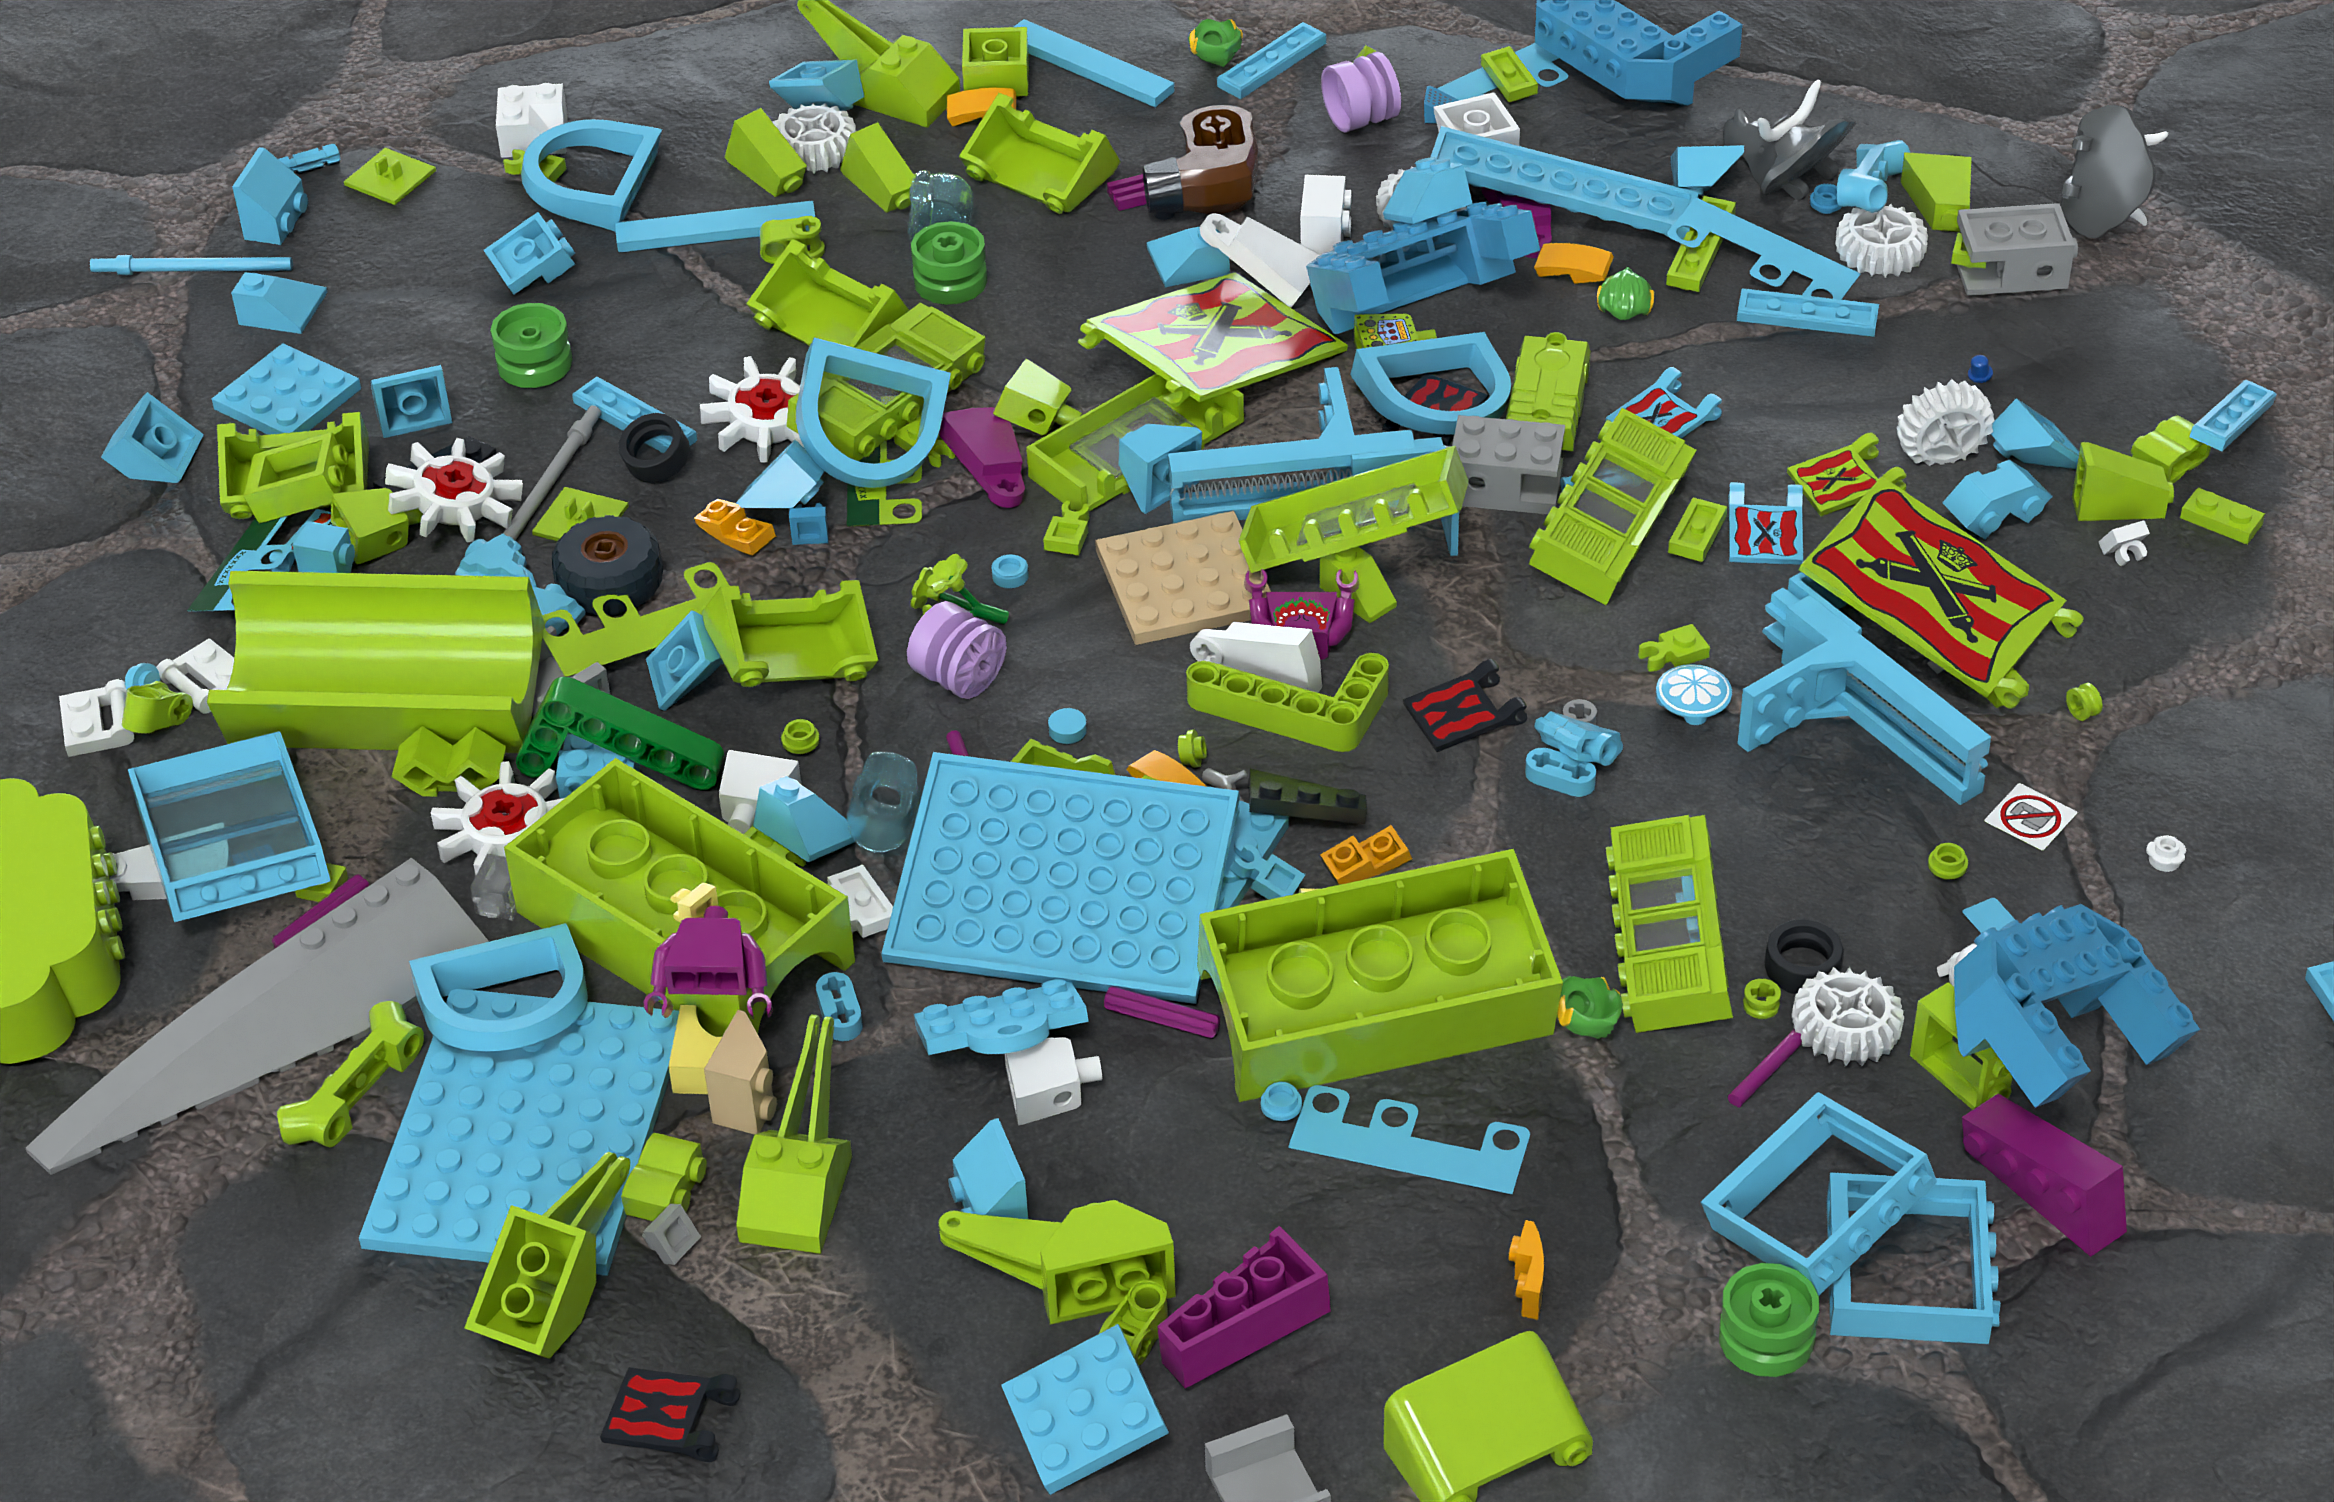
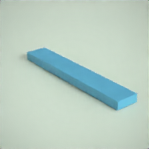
[1014,19,1174,107]
[615,201,815,252]

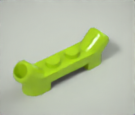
[277,1001,424,1148]

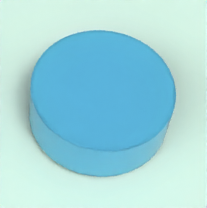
[991,554,1028,588]
[1048,708,1087,744]

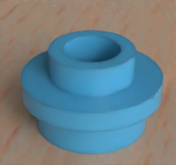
[1810,184,1842,214]

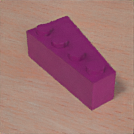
[1962,1094,2127,1257]
[1157,1226,1331,1388]

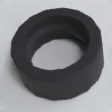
[618,413,690,483]
[1764,919,1844,994]

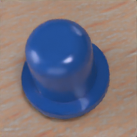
[1968,355,1993,383]

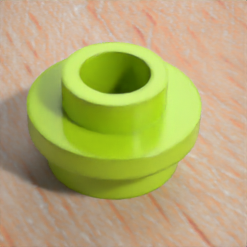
[781,719,820,754]
[1178,729,1207,768]
[1928,843,1968,879]

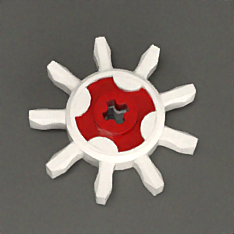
[700,356,804,462]
[385,438,523,542]
[431,761,565,882]

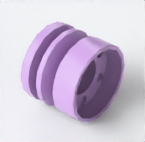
[1321,51,1401,133]
[907,601,1007,699]

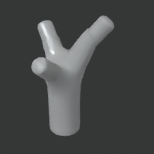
[1202,768,1247,802]

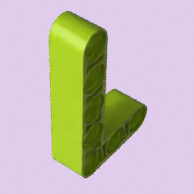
[1186,653,1389,752]

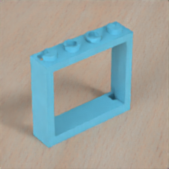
[1701,1092,1937,1295]
[1827,1172,2000,1344]

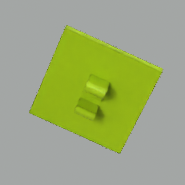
[344,148,436,205]
[532,487,629,541]

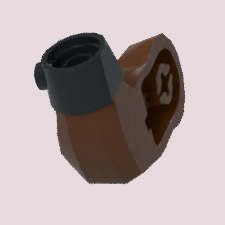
[1142,105,1258,220]

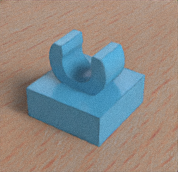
[789,503,829,545]

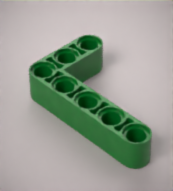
[516,676,725,790]

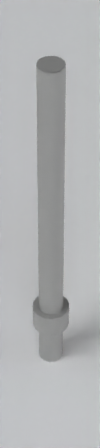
[503,406,601,540]

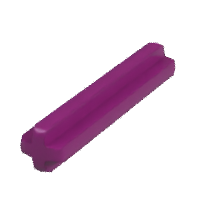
[272,874,369,949]
[1104,986,1220,1038]

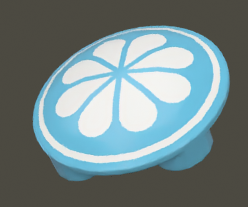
[1656,664,1732,725]

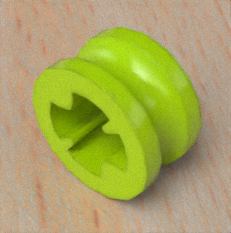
[2066,683,2103,721]
[1743,979,1781,1019]

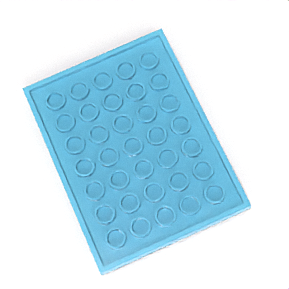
[881,752,1240,1004]
[359,989,679,1276]

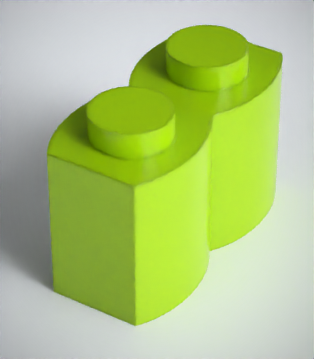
[2131,415,2211,483]
[621,1133,707,1221]

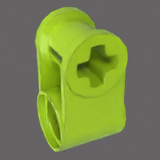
[760,216,825,264]
[121,681,193,734]
[1099,1280,1168,1365]

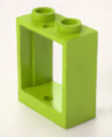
[243,432,348,524]
[1910,982,2013,1110]

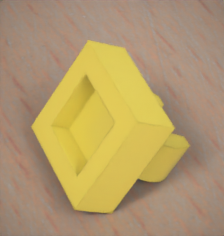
[670,882,719,923]

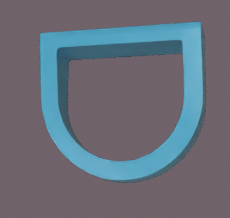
[521,119,662,232]
[1350,332,1511,434]
[796,337,951,488]
[409,923,588,1051]

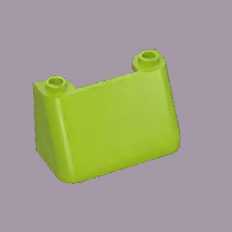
[959,93,1121,214]
[746,239,910,348]
[217,412,369,519]
[702,580,878,687]
[1384,1331,1593,1502]

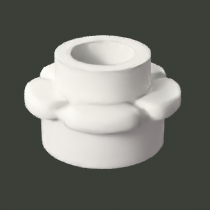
[2146,835,2186,872]

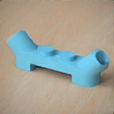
[1837,140,1910,213]

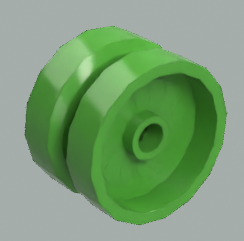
[911,221,987,305]
[490,303,573,388]
[1719,1263,1819,1377]

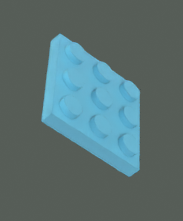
[212,343,361,435]
[1001,1324,1169,1495]

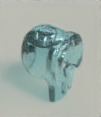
[908,169,974,242]
[847,752,921,853]

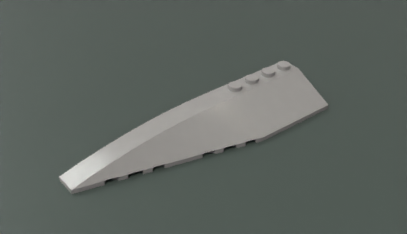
[26,858,489,1175]

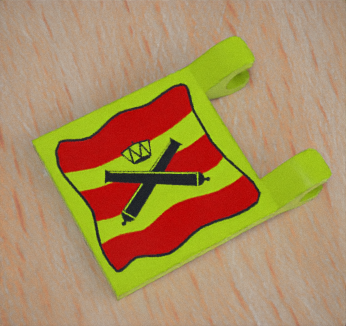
[1787,432,1906,516]

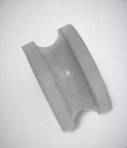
[1563,699,1597,725]

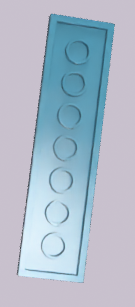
[1431,126,1699,239]

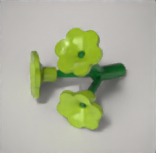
[910,554,1009,625]

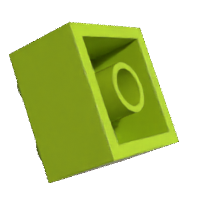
[962,27,1029,97]

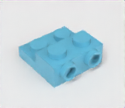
[484,212,576,294]
[556,734,640,799]

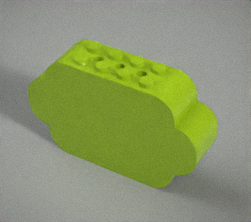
[0,778,125,1064]

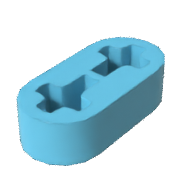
[1525,748,1596,797]
[816,972,863,1041]

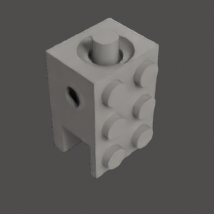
[1953,203,2078,295]
[1443,415,1565,514]

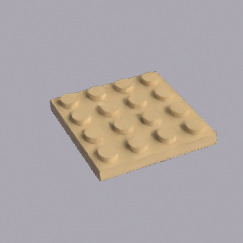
[1095,511,1271,645]

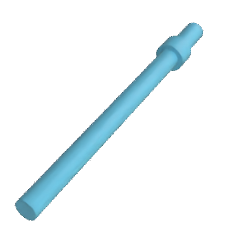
[90,255,293,275]

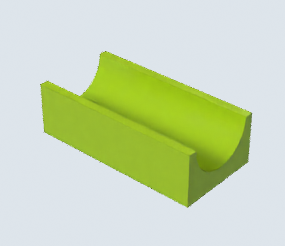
[207,571,544,753]
[504,758,855,1037]
[1197,849,1563,1102]

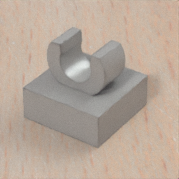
[642,1204,701,1265]

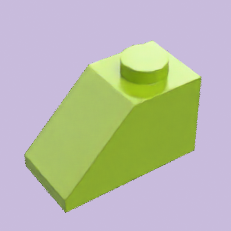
[1320,547,1397,624]

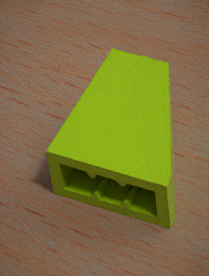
[725,108,807,197]
[840,122,919,213]
[1901,152,1971,232]
[2072,442,2174,521]

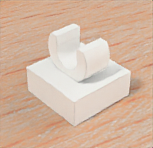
[2099,520,2150,566]

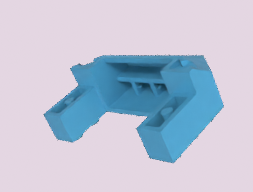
[1535,0,1742,106]
[1306,202,1540,334]
[1954,904,2200,1108]

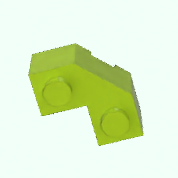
[391,726,506,797]

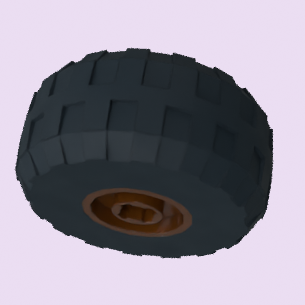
[552,515,663,616]

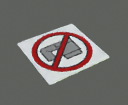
[1984,783,2077,851]

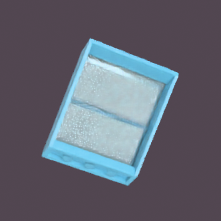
[127,731,330,922]

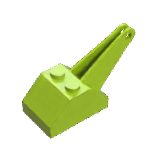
[797,0,960,128]
[736,1014,852,1254]
[464,1152,630,1359]
[939,1200,1176,1325]

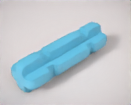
[278,144,340,173]

